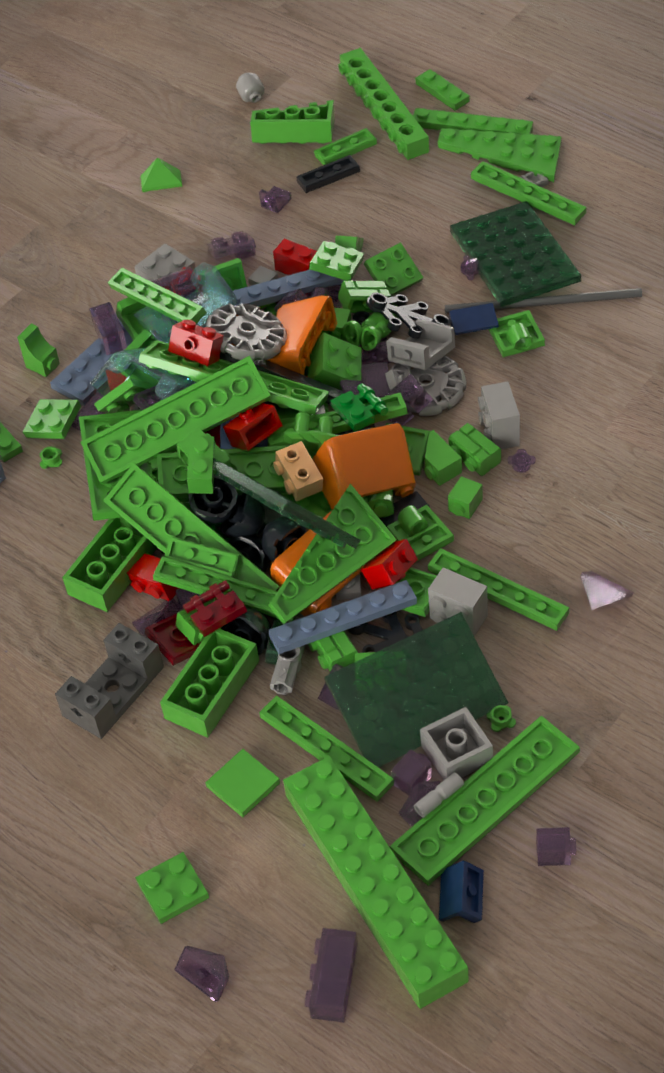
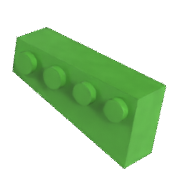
[250,100,335,144]

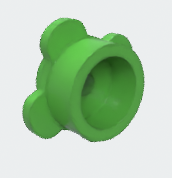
[39,446,63,469]
[486,705,516,732]

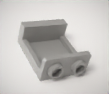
[386,319,455,370]

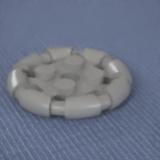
[205,303,287,361]
[385,356,467,416]

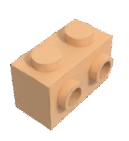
[273,441,323,502]

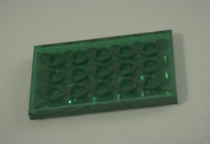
[450,201,581,307]
[213,457,360,549]
[324,612,508,768]

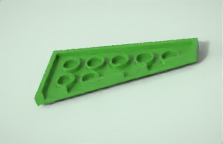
[438,128,562,182]
[268,484,397,624]

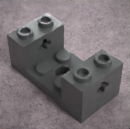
[55,623,164,739]

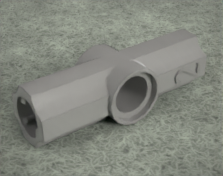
[270,645,305,695]

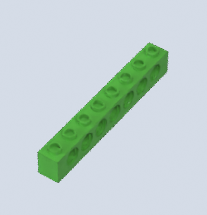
[338,48,429,160]

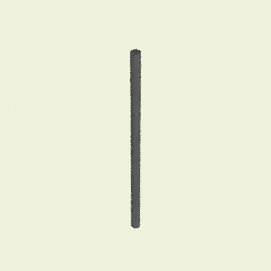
[445,288,642,314]

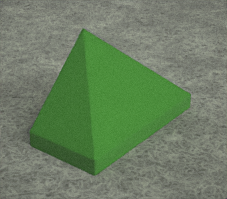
[141,157,182,192]

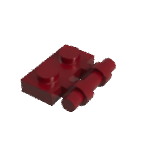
[182,580,247,637]

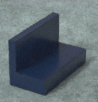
[449,303,499,335]
[439,860,484,923]

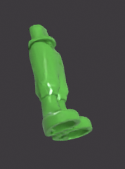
[343,305,402,351]

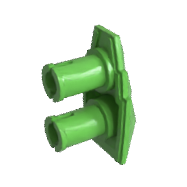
[283,413,339,453]

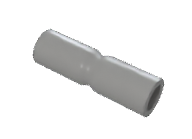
[413,772,464,818]

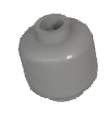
[236,72,265,103]

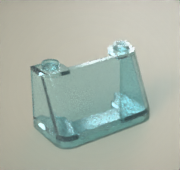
[134,262,237,343]

